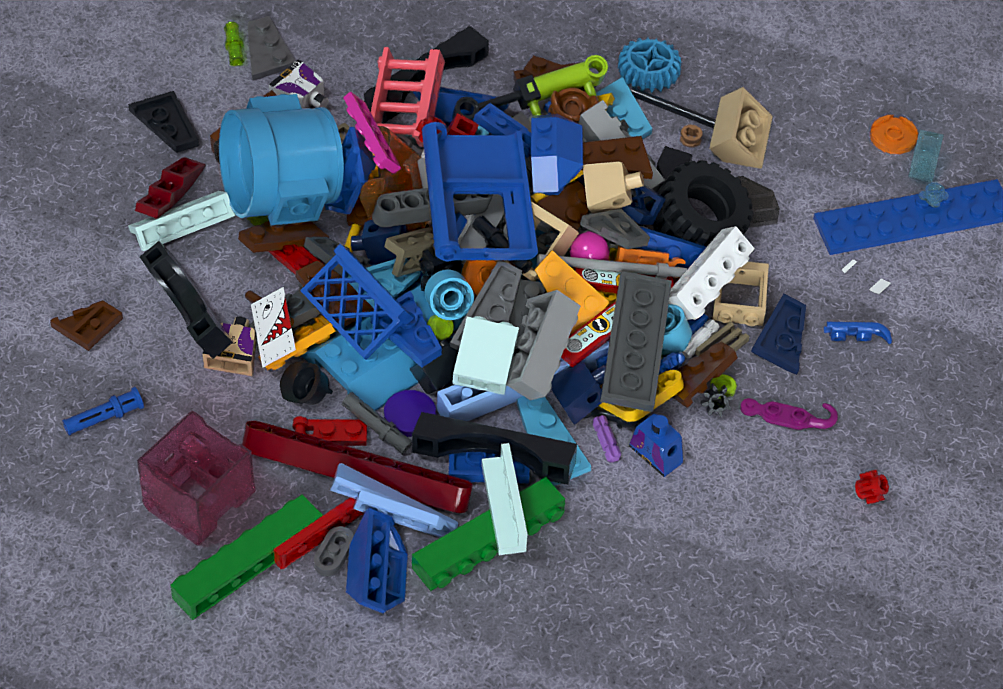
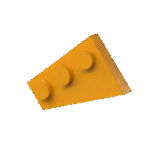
[534,250,609,335]
[258,314,335,371]

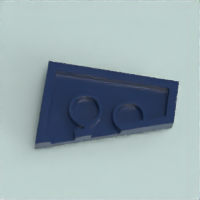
[751,294,806,375]

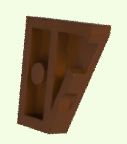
[50,300,123,351]

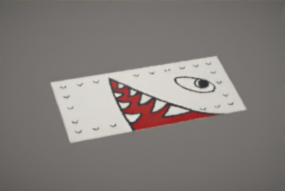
[251,287,296,368]

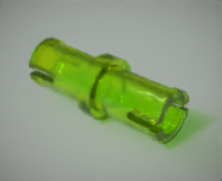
[224,22,245,66]

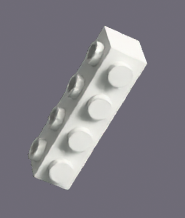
[669,226,755,320]

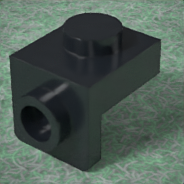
[420,250,462,276]

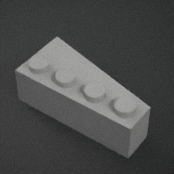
[579,100,665,204]
[506,290,581,400]

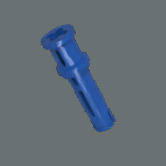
[62,387,144,436]

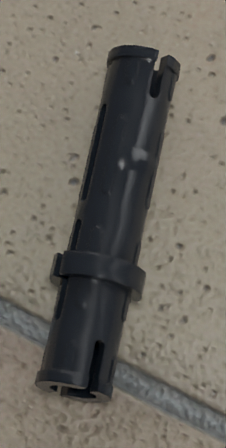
[472,215,532,274]

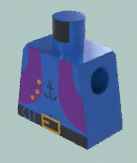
[629,414,683,477]

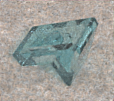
[908,129,944,183]

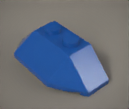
[413,87,511,126]
[531,114,583,195]
[324,127,376,214]
[346,508,408,613]

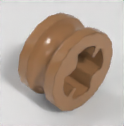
[680,125,702,147]

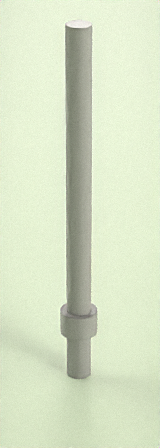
[537,254,688,279]

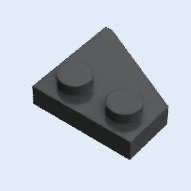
[580,209,650,249]

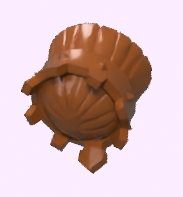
[548,88,599,124]

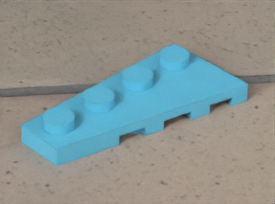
[517,396,591,486]

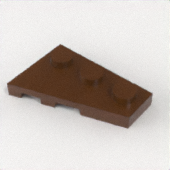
[295,260,374,327]
[672,341,738,408]

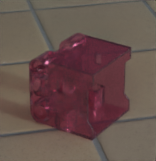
[137,410,256,545]

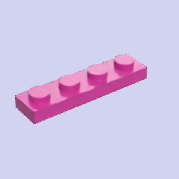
[343,91,401,174]

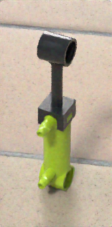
[452,55,608,121]

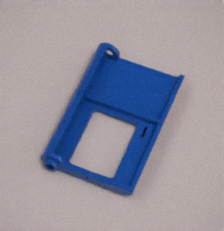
[422,122,538,261]

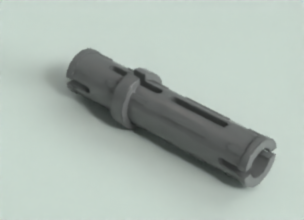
[341,392,412,455]

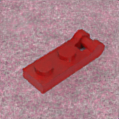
[292,416,367,446]

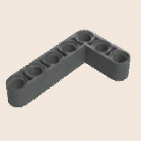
[372,188,493,227]

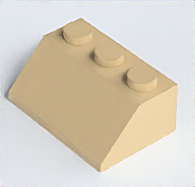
[709,87,773,168]

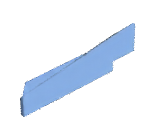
[330,463,458,538]

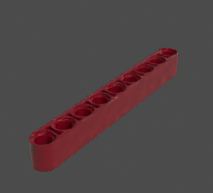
[241,421,473,513]

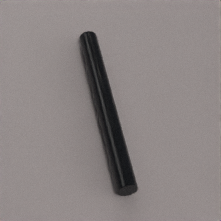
[630,87,716,129]

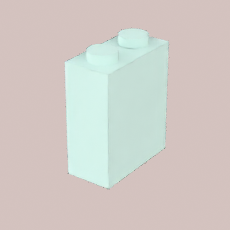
[453,316,519,395]

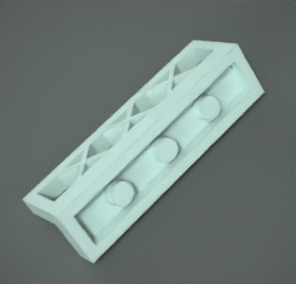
[128,191,235,251]
[481,443,527,555]

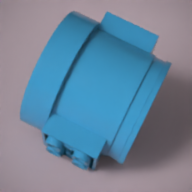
[219,94,344,226]

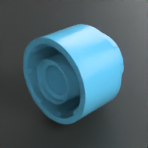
[425,270,474,320]
[662,304,692,356]

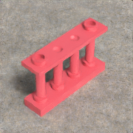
[371,47,445,147]

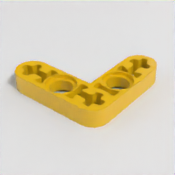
[599,370,684,422]

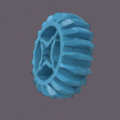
[618,36,682,93]

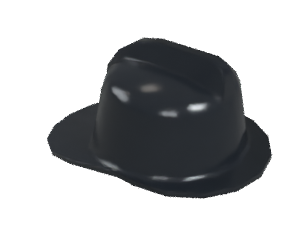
[279,362,333,405]

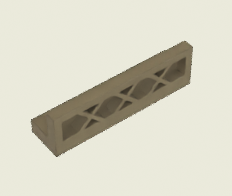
[384,226,436,277]

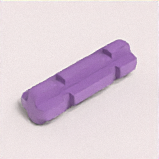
[593,415,621,463]

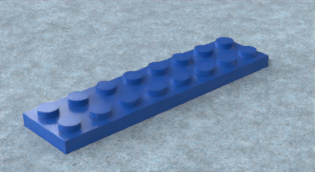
[813,179,1003,255]

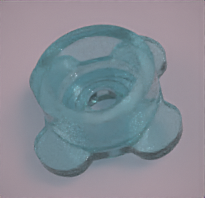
[919,183,949,208]

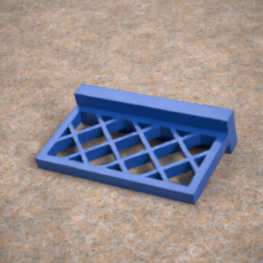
[300,243,413,360]

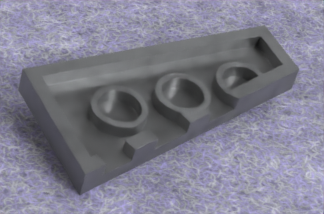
[450,260,522,351]

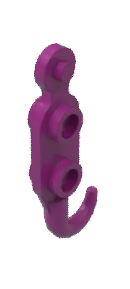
[740,398,838,430]

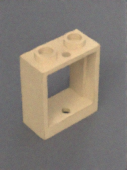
[504,201,579,281]
[712,262,769,326]

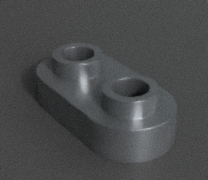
[314,526,354,576]

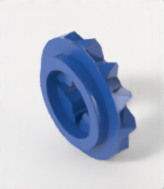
[659,352,685,375]

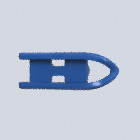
[824,322,892,344]

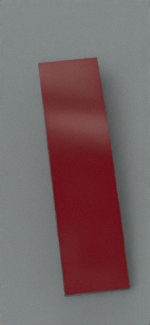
[135,157,206,219]

